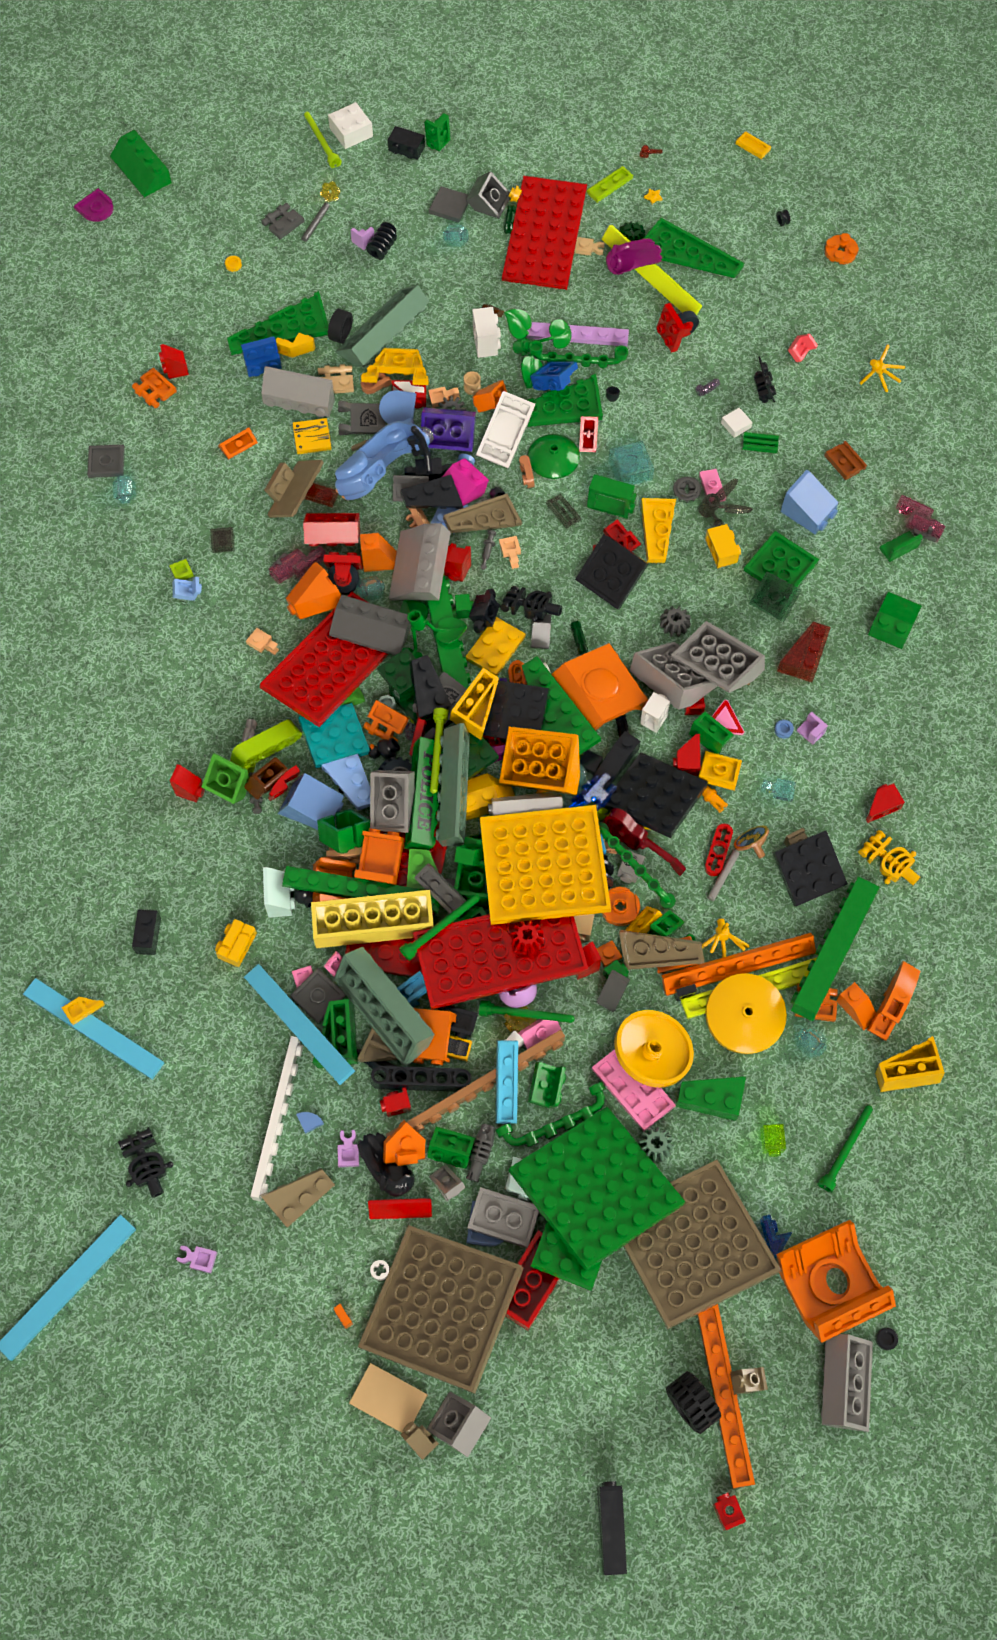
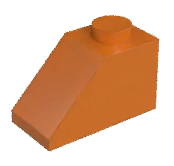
[473,380,507,413]
[836,982,876,1030]

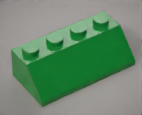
[110,130,172,198]

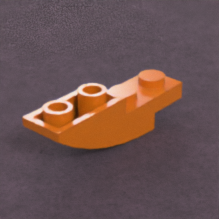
[867,961,920,1041]

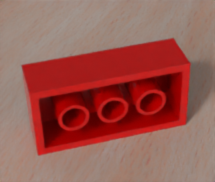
[505,1230,560,1331]

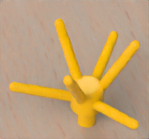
[860,344,905,392]
[702,919,749,958]

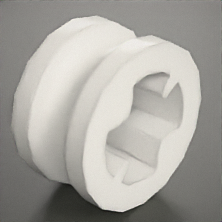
[370,1260,390,1281]

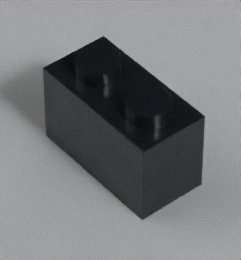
[388,126,425,160]
[132,909,161,955]

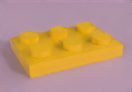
[466,617,526,676]

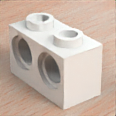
[641,692,670,733]

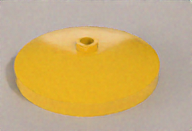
[705,973,787,1054]
[614,1010,694,1088]

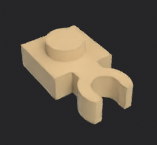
[575,237,605,256]

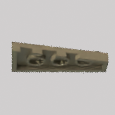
[443,493,522,533]
[619,930,704,970]

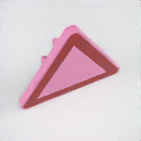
[711,700,744,735]

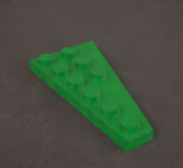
[643,218,744,278]
[227,291,329,355]
[527,374,603,427]
[522,656,601,755]

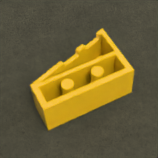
[450,668,499,740]
[875,1036,945,1092]

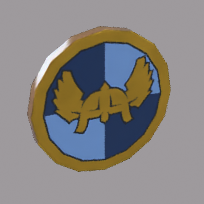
[734,825,769,859]

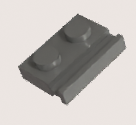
[393,475,429,502]

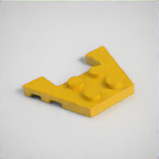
[361,348,429,385]

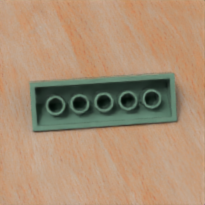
[335,285,429,367]
[436,723,470,846]
[334,947,435,1067]

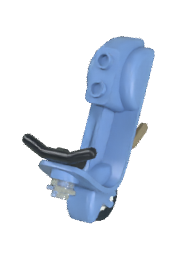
[335,418,434,500]

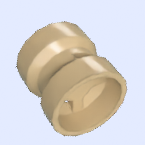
[464,371,481,395]

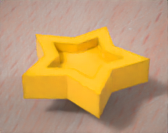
[644,189,663,205]

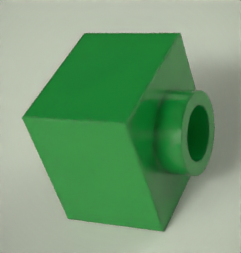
[455,594,474,619]
[603,960,629,979]

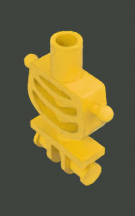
[858,830,920,885]

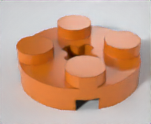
[825,233,859,264]
[602,887,640,926]

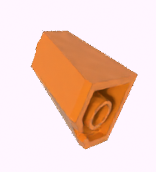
[360,533,397,572]
[286,562,341,619]

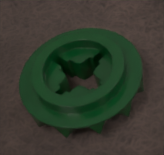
[619,221,645,241]

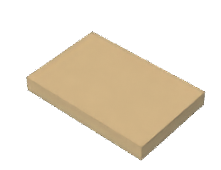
[349,1363,428,1433]

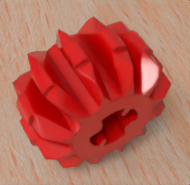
[510,920,545,955]

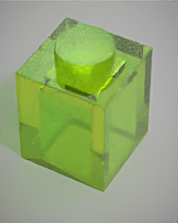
[760,1124,786,1157]

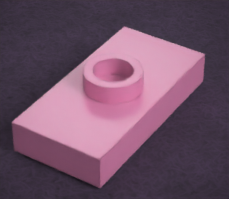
[699,469,726,504]
[518,1019,562,1050]

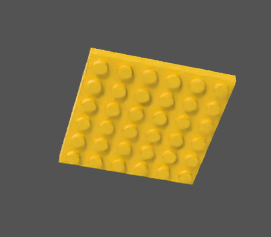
[480,805,611,925]

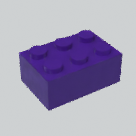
[421,408,476,452]

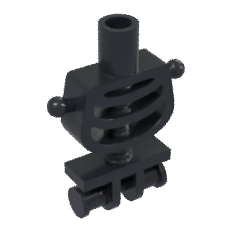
[500,586,562,622]
[118,1127,174,1198]

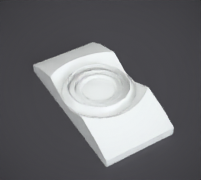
[476,391,535,468]

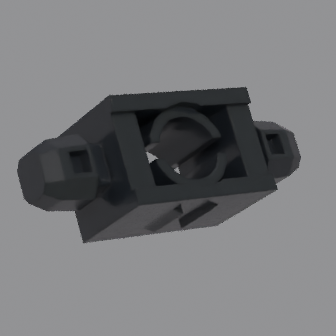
[404,458,452,481]
[469,588,500,633]

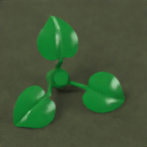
[504,309,572,389]
[400,600,467,659]

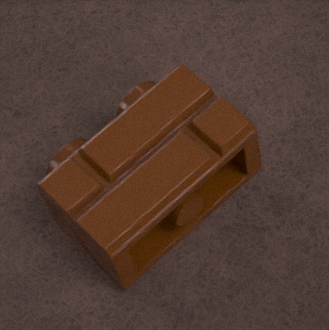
[244,757,288,800]

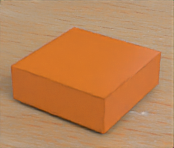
[333,1304,353,1328]

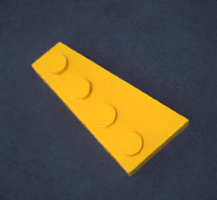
[640,498,676,563]

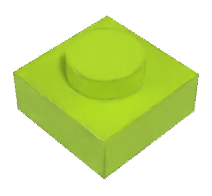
[169,559,194,580]

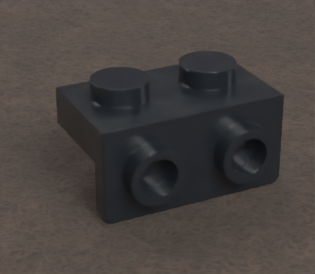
[437,1005,478,1039]

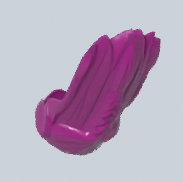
[606,238,662,275]

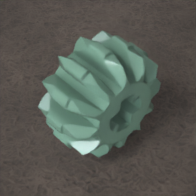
[638,1127,674,1163]

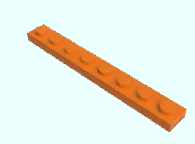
[661,933,816,996]
[697,1304,755,1489]

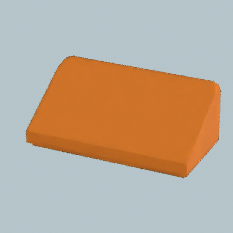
[218,428,258,460]

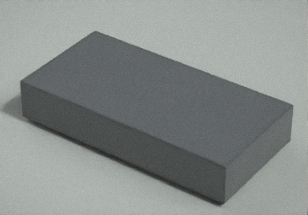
[596,970,630,1013]

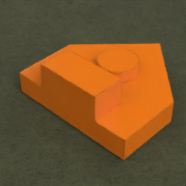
[383,1120,425,1166]

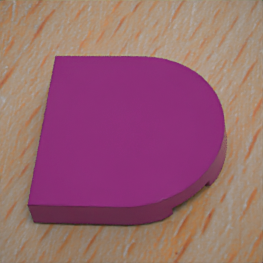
[74,188,114,222]

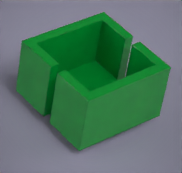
[317,809,370,853]

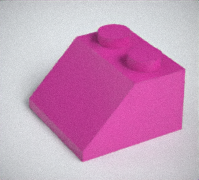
[442,458,489,506]

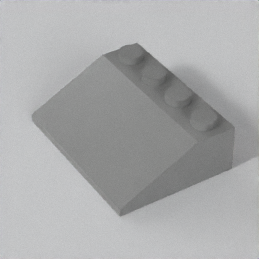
[389,523,451,600]
[671,621,765,693]
[630,642,717,710]

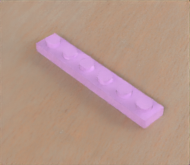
[527,322,629,347]

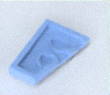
[322,754,370,810]

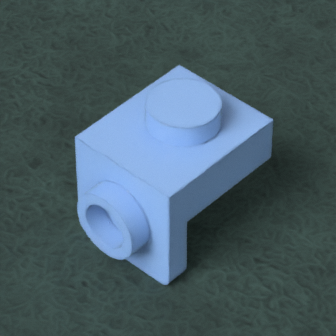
[172,577,202,601]

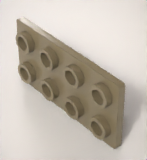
[264,460,324,518]

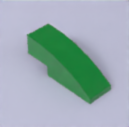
[455,833,484,866]

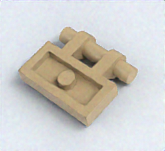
[318,364,354,394]

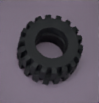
[666,1371,721,1434]

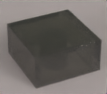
[210,527,235,553]

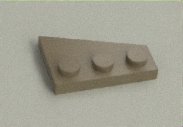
[260,1168,335,1228]

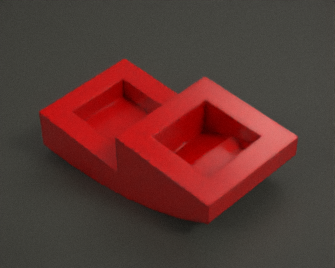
[603,519,641,551]
[268,765,300,801]

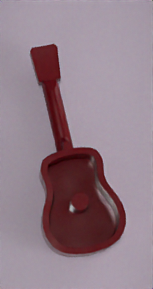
[602,808,686,876]

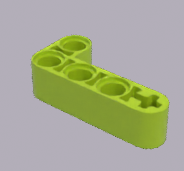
[230,719,302,774]

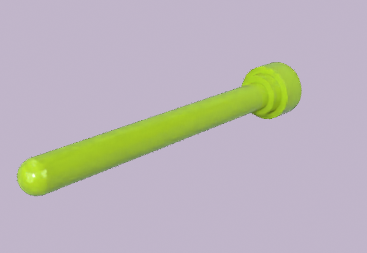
[304,111,342,168]
[430,708,449,794]

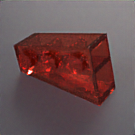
[777,622,831,682]

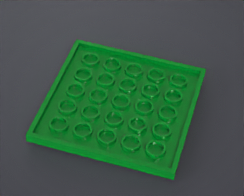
[509,1107,685,1271]

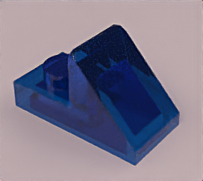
[760,1215,792,1260]

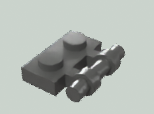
[261,203,305,239]

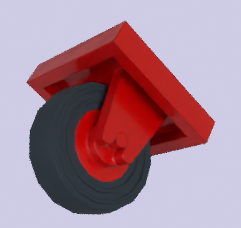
[656,303,699,353]
[324,552,363,595]

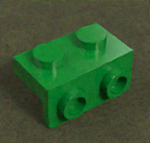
[528,1062,566,1109]

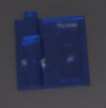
[568,772,617,811]

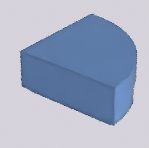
[296,1112,324,1134]

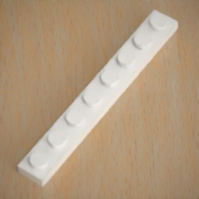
[251,1036,303,1201]

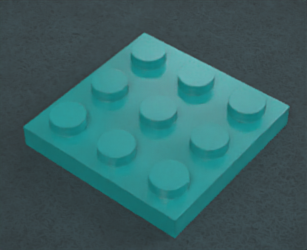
[298,703,370,768]

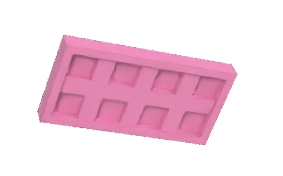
[591,1049,676,1132]

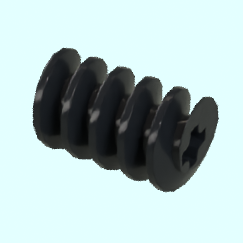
[366,222,397,260]

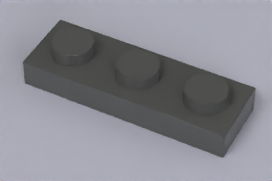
[414,863,467,918]

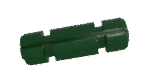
[504,205,516,234]
[571,621,588,655]

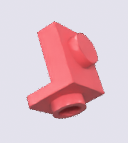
[788,334,818,362]

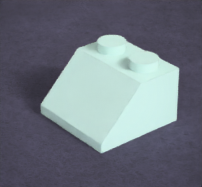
[263,867,295,917]

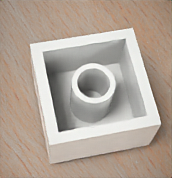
[328,102,373,149]
[473,307,501,358]

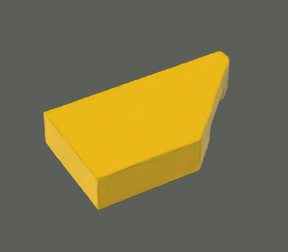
[61,997,105,1025]

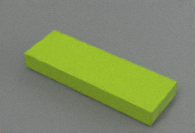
[587,166,633,203]

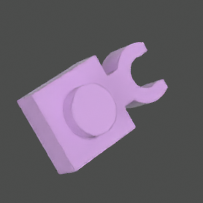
[338,1130,359,1168]
[176,1246,217,1274]

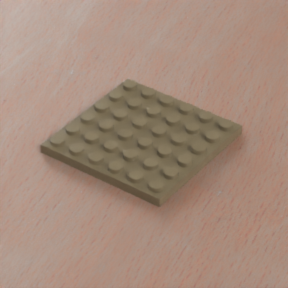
[623,1160,781,1330]
[358,1225,524,1394]

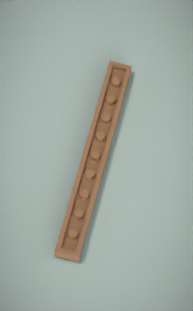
[386,1030,565,1138]

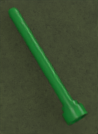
[399,894,480,961]
[479,1000,575,1023]
[818,1105,873,1193]

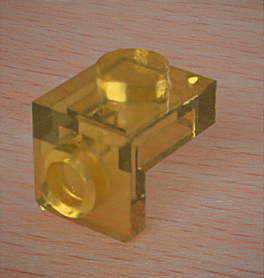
[503,1006,537,1033]

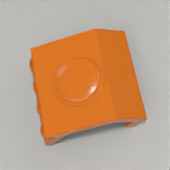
[552,643,648,731]
[776,1220,896,1343]

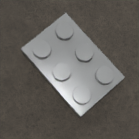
[467,1187,539,1248]

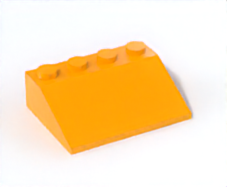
[499,727,580,795]

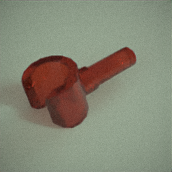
[640,145,662,158]

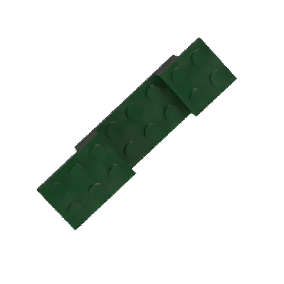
[377,648,499,780]

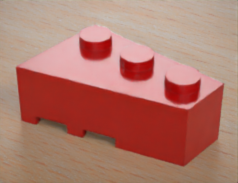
[444,543,471,582]

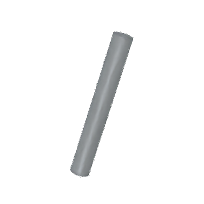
[707,850,740,901]

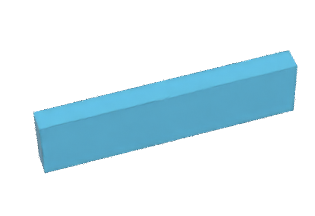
[495,1040,518,1124]

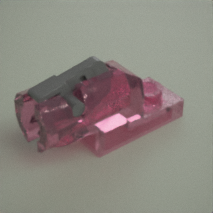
[896,495,946,543]
[268,546,326,584]

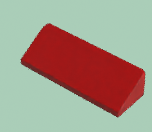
[368,1198,432,1219]

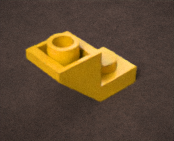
[276,333,315,358]

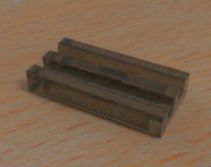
[546,493,581,529]

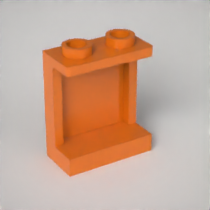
[354,828,404,885]
[313,857,356,902]
[413,1008,457,1066]

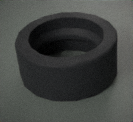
[328,308,353,344]

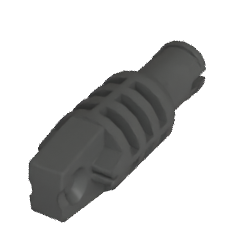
[466,1124,496,1183]

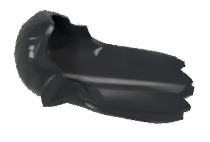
[357,1132,415,1197]

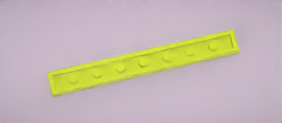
[601,225,702,315]
[681,957,817,1019]

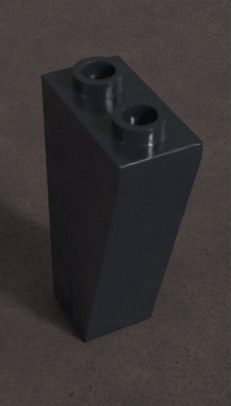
[597,1481,627,1575]

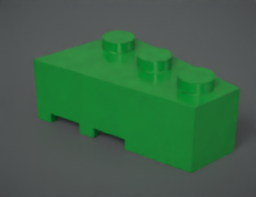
[312,999,358,1069]
[676,1076,746,1121]

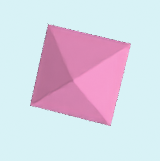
[324,951,343,978]

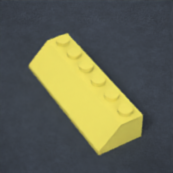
[311,890,434,948]

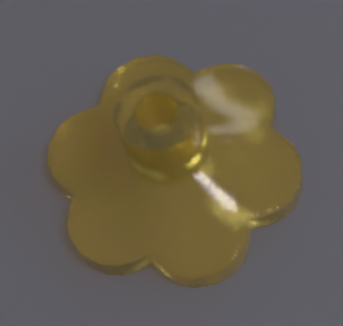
[320,181,341,202]

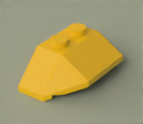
[466,773,515,821]

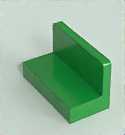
[879,531,923,562]
[689,712,734,754]

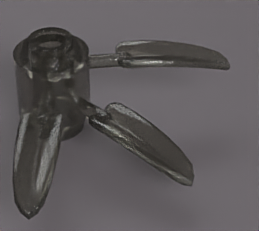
[698,479,753,539]

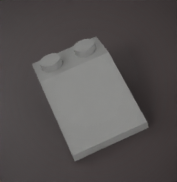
[370,770,415,833]

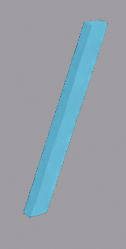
[244,964,355,1085]
[23,978,164,1080]
[0,1214,136,1361]

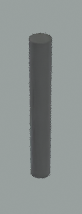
[301,203,330,242]

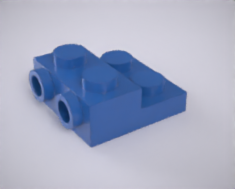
[241,336,282,377]
[531,362,578,391]

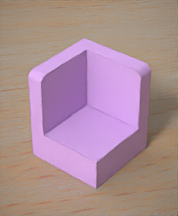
[351,227,374,250]
[797,712,828,745]

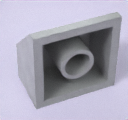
[426,1392,491,1457]

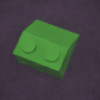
[202,753,249,804]

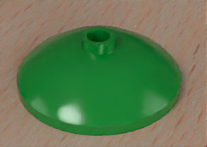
[528,434,580,479]

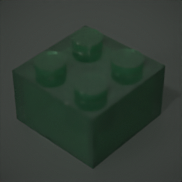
[749,571,802,622]

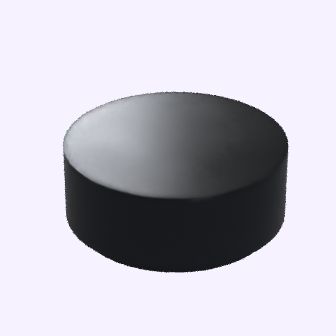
[876,1328,898,1351]

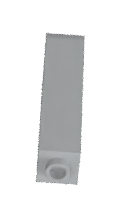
[488,792,563,816]

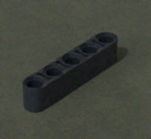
[370,1066,471,1092]

